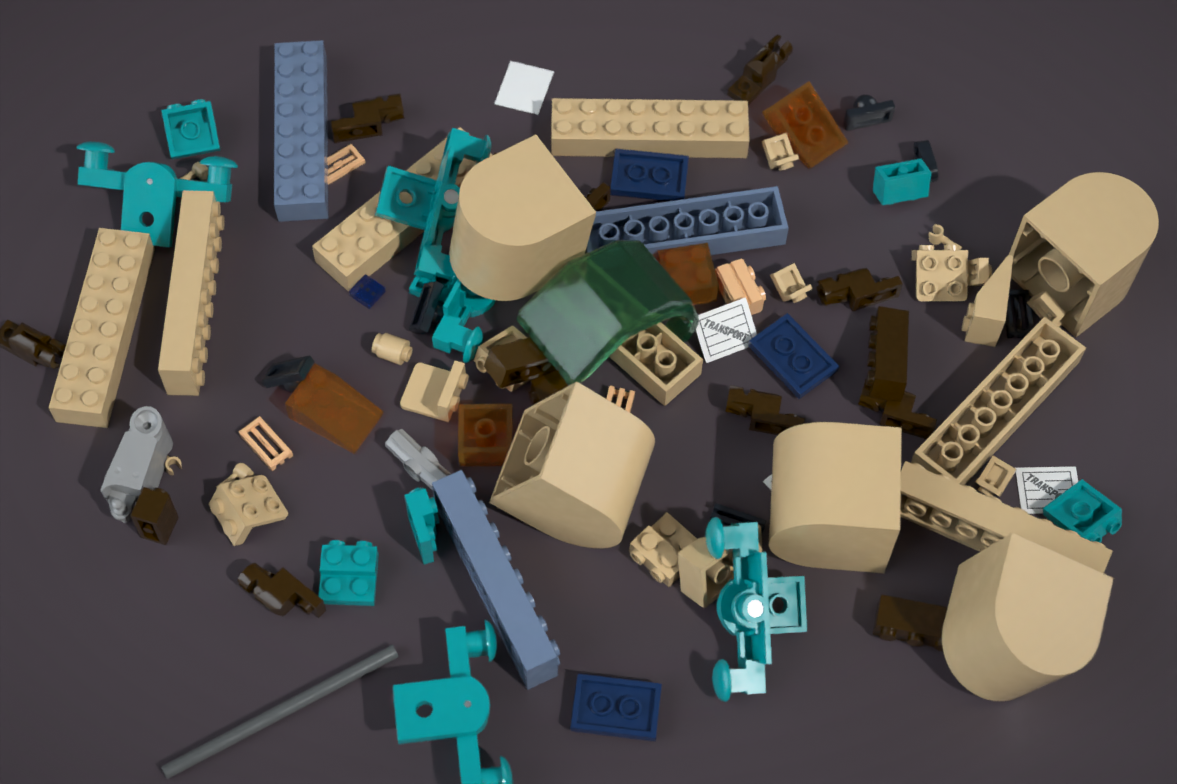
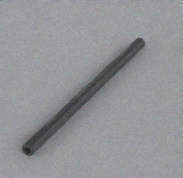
[161,645,399,779]

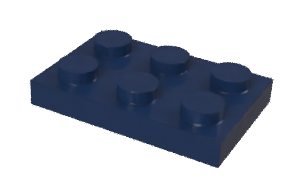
[610,149,689,201]
[748,313,839,399]
[571,674,662,741]

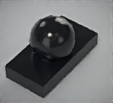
[843,94,895,131]
[409,281,444,334]
[262,355,315,394]

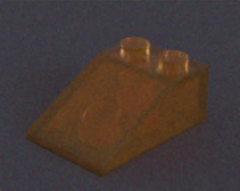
[762,81,849,169]
[285,364,384,454]

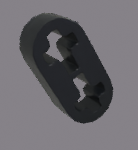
[914,140,938,183]

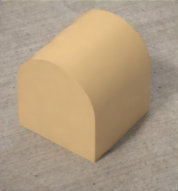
[449,135,596,301]
[1009,172,1159,338]
[489,382,655,548]
[769,422,901,573]
[942,533,1113,701]

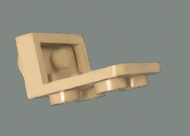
[912,245,968,301]
[400,361,469,422]
[209,475,288,546]

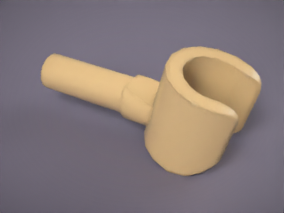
[179,162,208,180]
[929,224,962,250]
[165,456,182,475]
[216,463,254,488]

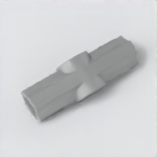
[385,429,451,490]

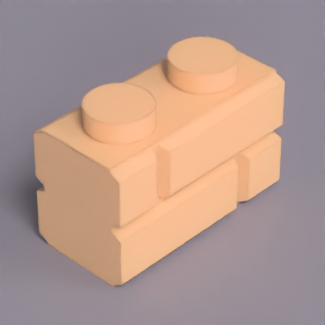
[714,258,766,315]

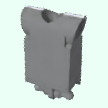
[100,406,173,523]

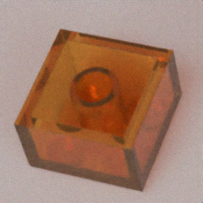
[657,243,719,309]
[458,404,513,466]

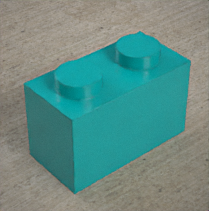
[873,159,931,205]

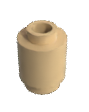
[372,333,413,365]

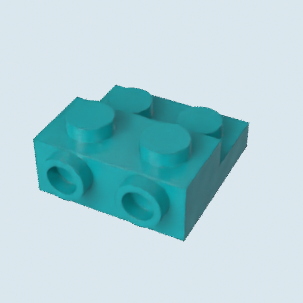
[161,99,221,160]
[1043,479,1122,543]
[404,488,439,564]
[319,540,379,606]

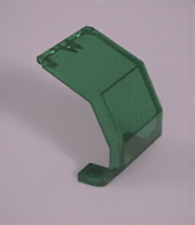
[516,239,699,386]

